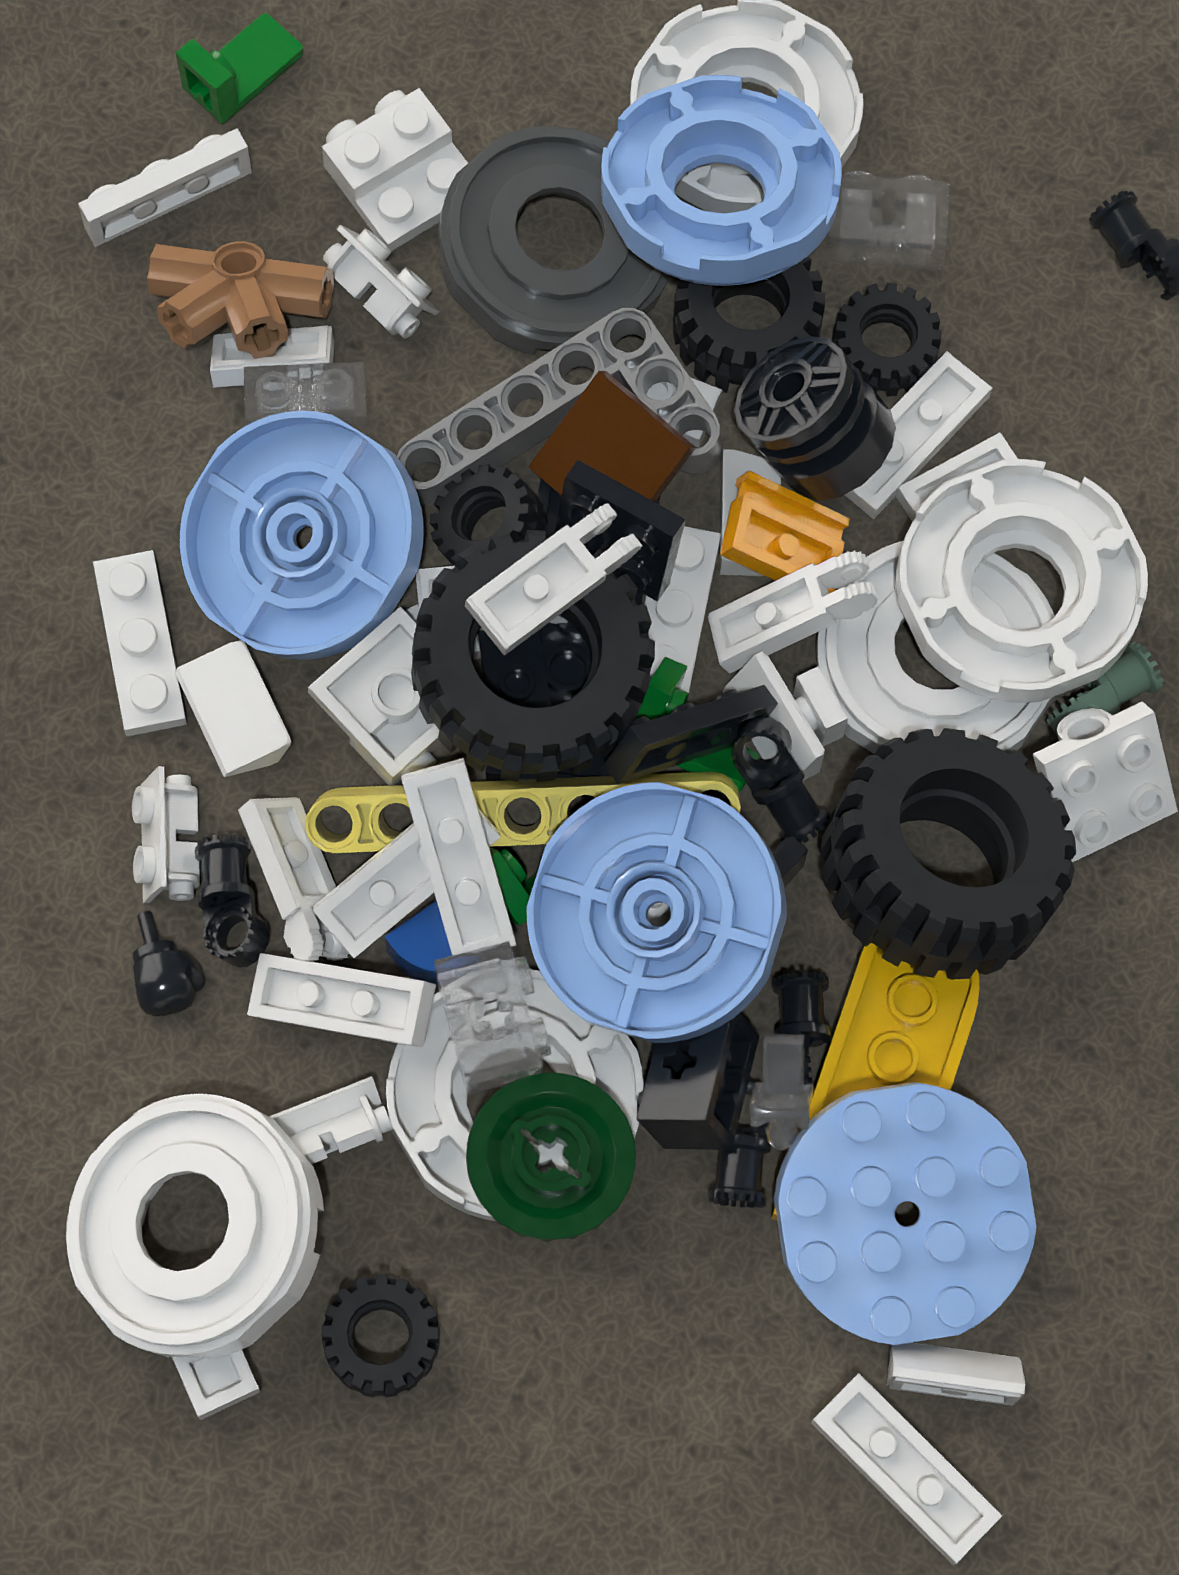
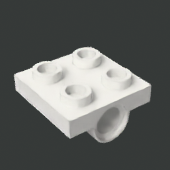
[1033,702,1178,863]

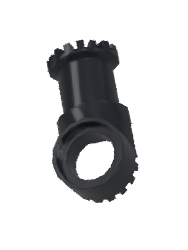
[1089,190,1179,300]
[732,717,831,843]
[195,834,269,968]
[770,970,832,1102]
[708,1080,774,1208]

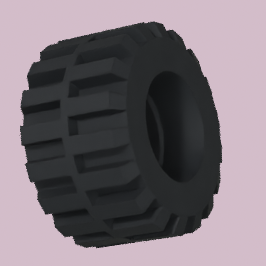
[673,256,825,393]

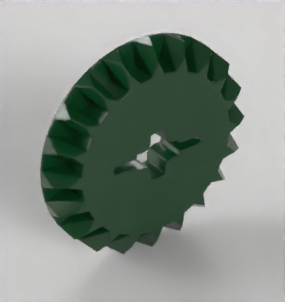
[466,1072,636,1242]

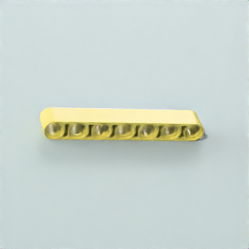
[305,772,741,853]

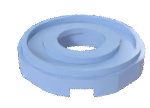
[601,75,842,286]

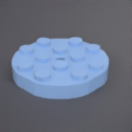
[180,411,423,660]
[527,782,787,1043]
[774,1082,1036,1345]

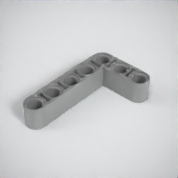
[397,308,723,505]

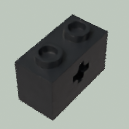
[636,1013,760,1150]

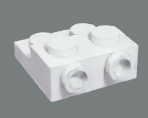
[322,88,468,251]
[308,607,442,785]

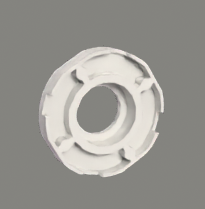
[630,0,863,214]
[896,459,1148,703]
[815,541,1055,755]
[386,964,643,1221]
[66,1094,324,1359]

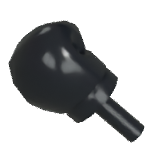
[133,911,205,1016]

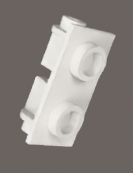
[323,225,440,339]
[132,766,200,903]
[269,1076,393,1164]

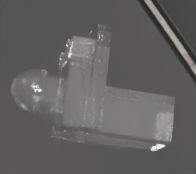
[750,1034,813,1150]

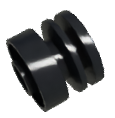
[734,336,896,501]

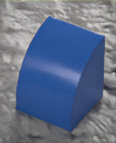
[384,901,481,987]

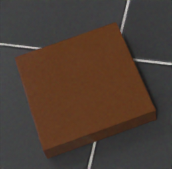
[528,371,696,502]

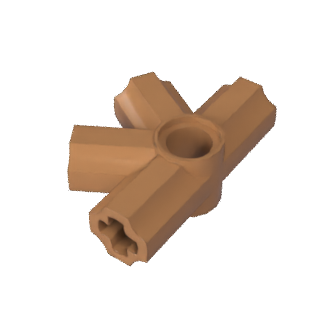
[147,241,334,359]

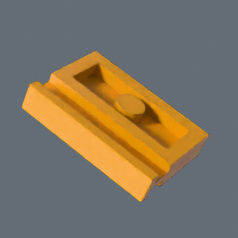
[720,470,850,593]

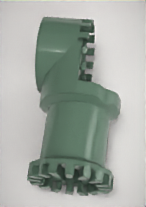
[1047,641,1164,740]

